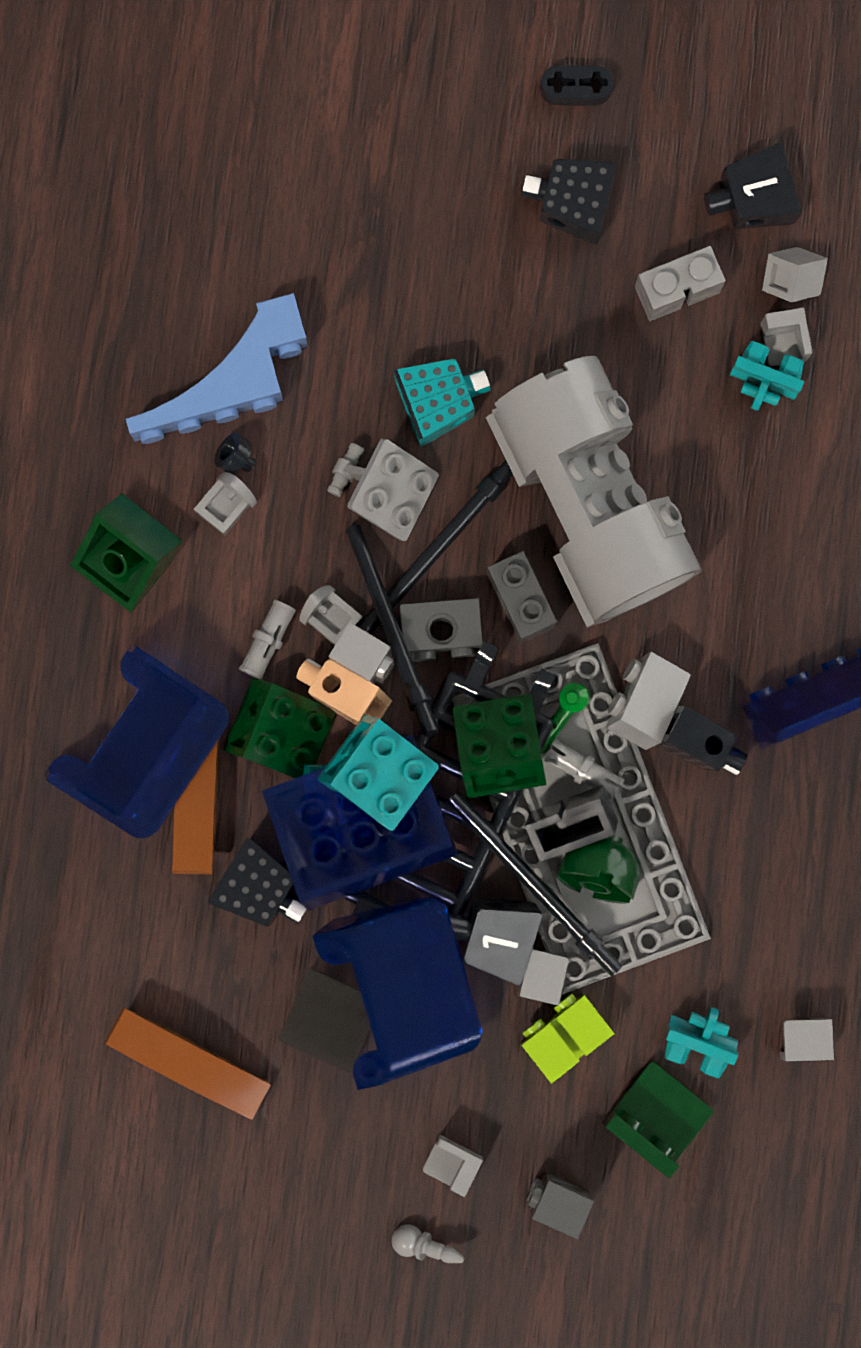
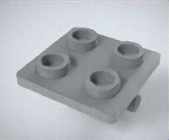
[327,438,439,541]

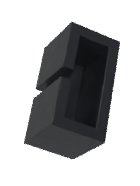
[525,785,618,862]

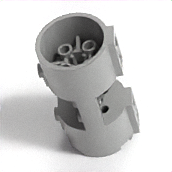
[486,356,702,627]

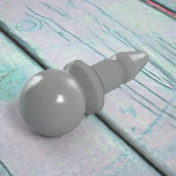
[392,1224,464,1263]

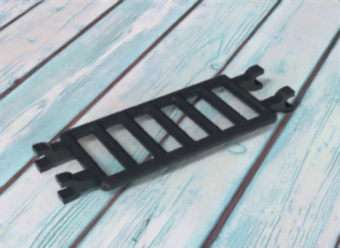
[338,641,556,978]

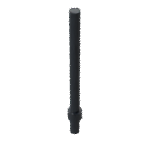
[357,460,513,634]
[346,525,439,737]
[446,791,622,976]

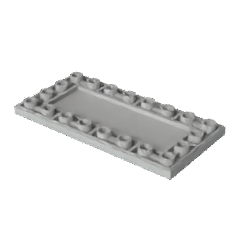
[452,643,711,994]

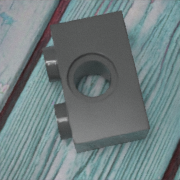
[487,551,557,644]
[400,598,482,662]
[526,1172,594,1240]

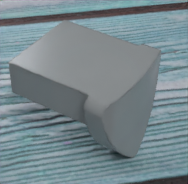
[194,472,257,536]
[299,585,363,645]

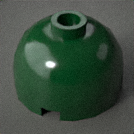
[557,834,640,904]

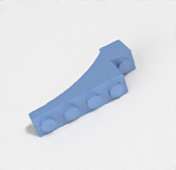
[126,293,308,444]

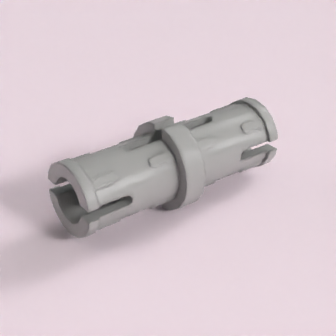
[239,599,296,680]
[544,739,625,801]

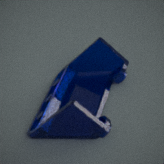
[43,644,229,838]
[312,897,482,1090]

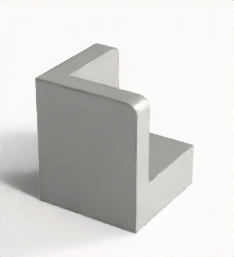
[762,247,828,302]
[760,308,812,368]
[517,949,569,1006]
[780,1017,834,1061]
[423,1135,483,1197]

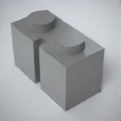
[635,246,726,322]
[328,622,394,685]
[606,652,691,750]

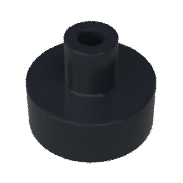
[214,433,256,474]

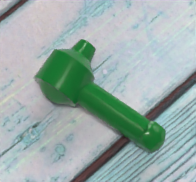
[541,683,591,755]

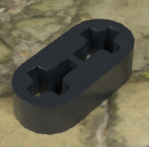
[540,65,614,106]

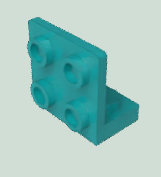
[317,714,439,831]

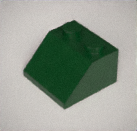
[70,493,183,613]

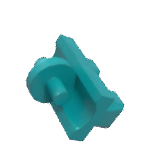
[730,341,804,411]
[665,1007,738,1078]

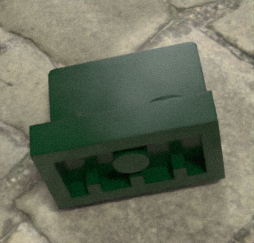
[223,678,336,782]
[453,694,547,798]
[602,1062,713,1179]

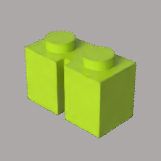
[520,993,615,1084]

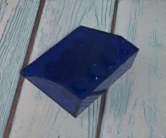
[743,648,861,750]
[262,734,459,911]

